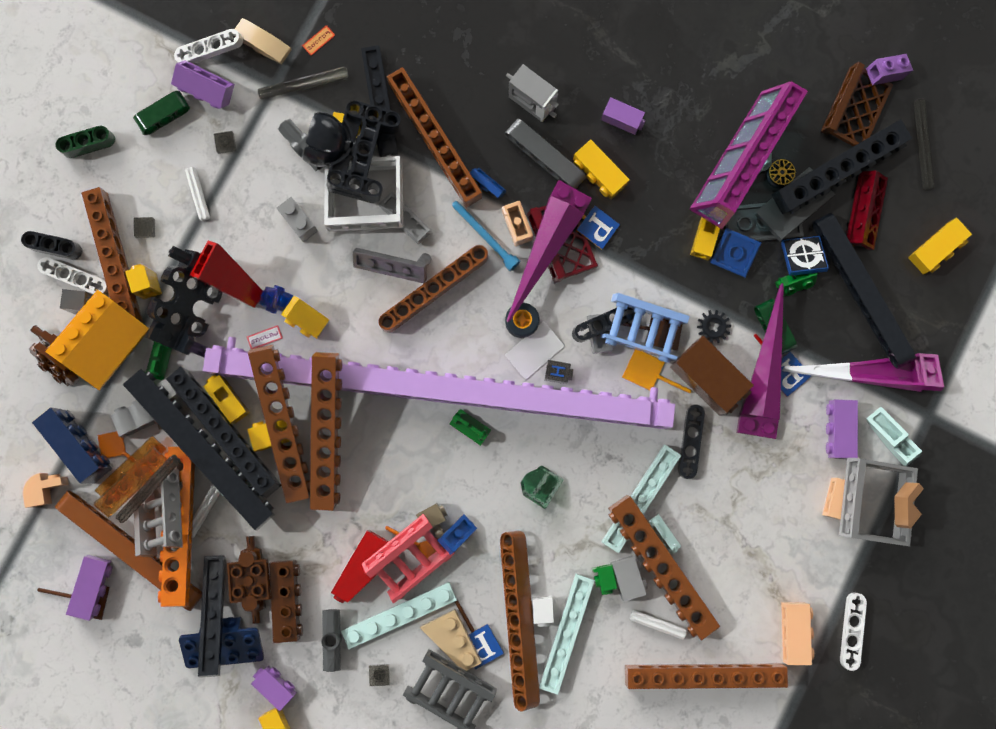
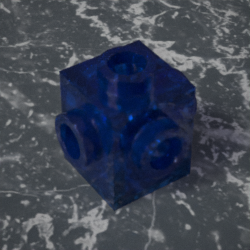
[260,285,293,314]

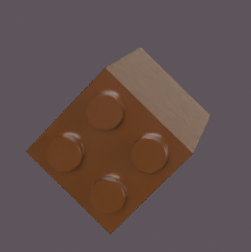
[670,336,754,415]

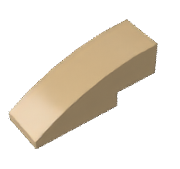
[234,18,292,64]

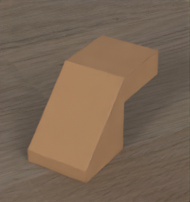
[894,482,924,529]

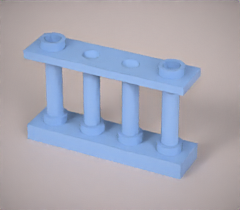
[600,293,690,363]

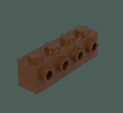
[269,560,303,643]

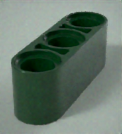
[133,91,190,135]
[55,125,115,158]
[754,298,797,355]

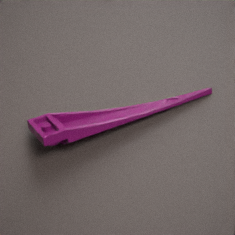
[507,180,592,322]
[736,283,784,439]

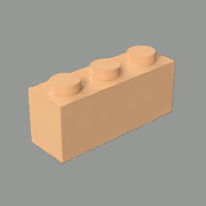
[781,602,814,665]

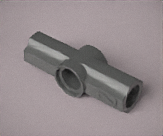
[278,119,323,172]
[321,609,342,672]

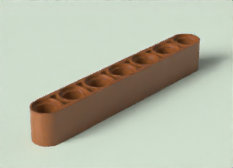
[378,245,488,333]

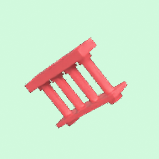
[362,514,455,603]

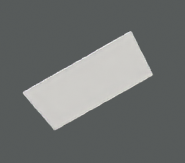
[505,321,564,380]

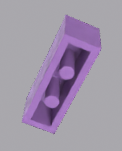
[171,60,235,109]
[826,399,858,459]
[66,555,113,621]

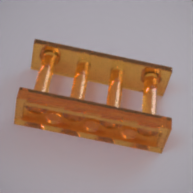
[94,435,168,518]

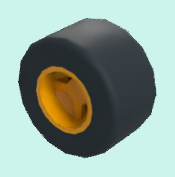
[505,302,540,338]

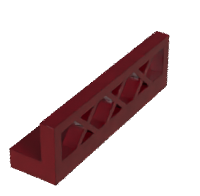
[847,170,888,250]

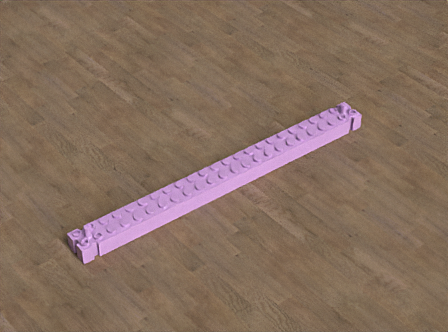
[203,337,675,430]

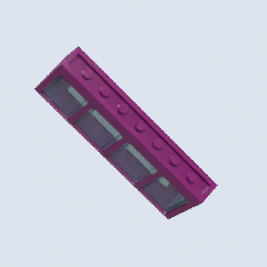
[689,81,808,229]

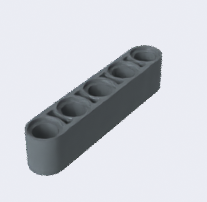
[505,118,586,189]

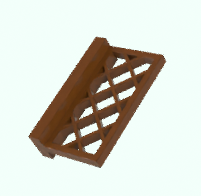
[821,62,893,147]

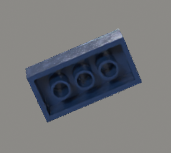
[32,407,112,484]

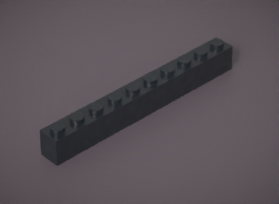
[122,369,275,531]

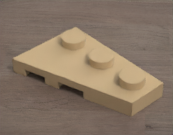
[420,609,482,671]

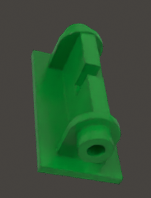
[775,273,818,296]
[146,341,172,381]
[449,409,491,446]

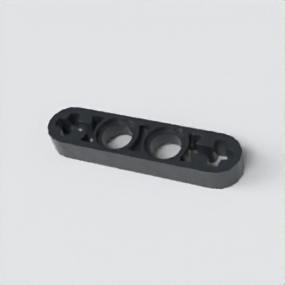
[572,307,635,343]
[678,405,705,479]

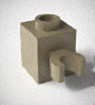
[416,503,448,539]

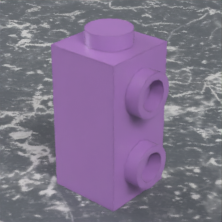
[866,54,913,85]
[601,97,646,135]
[251,666,297,711]

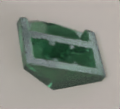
[520,466,564,509]

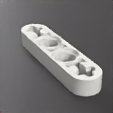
[174,29,243,64]
[37,257,108,295]
[840,592,867,671]

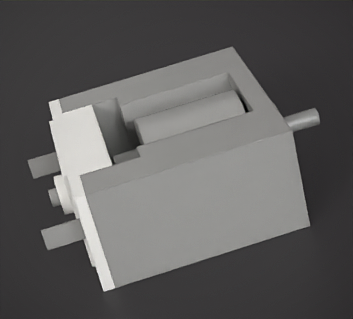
[506,64,559,122]

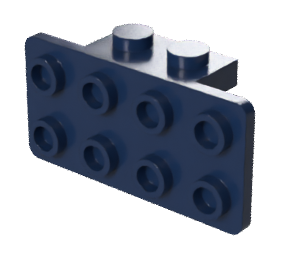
[179,617,264,668]

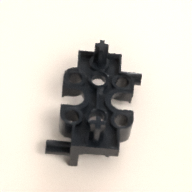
[145,246,223,358]

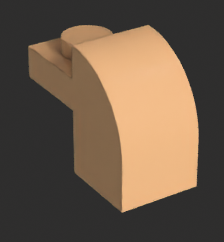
[23,473,69,508]

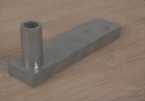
[353,248,432,284]

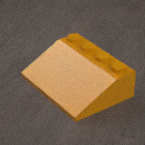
[45,290,149,391]

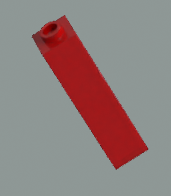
[190,240,263,308]
[331,530,389,603]

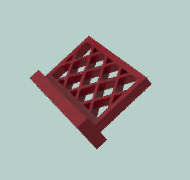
[527,205,598,284]

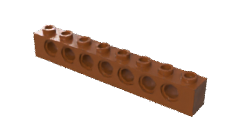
[387,67,482,208]
[81,187,144,324]
[248,344,310,503]
[310,352,342,511]
[608,495,720,641]
[625,663,788,689]

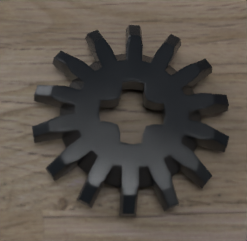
[697,310,731,343]

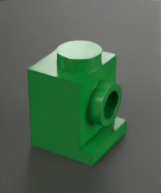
[592,564,617,595]

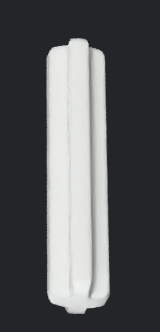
[185,167,210,221]
[192,485,220,538]
[630,610,687,640]

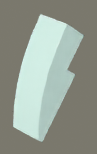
[866,407,922,466]

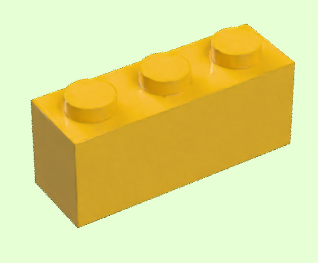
[573,139,630,199]
[908,217,972,274]

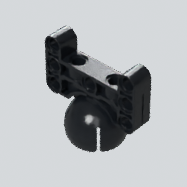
[303,100,401,203]

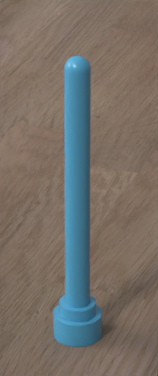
[452,201,521,271]

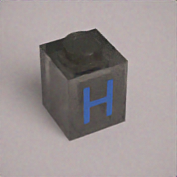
[544,360,574,384]

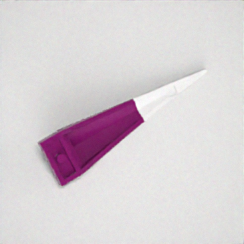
[782,353,944,392]

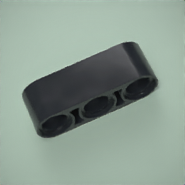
[21,231,82,260]

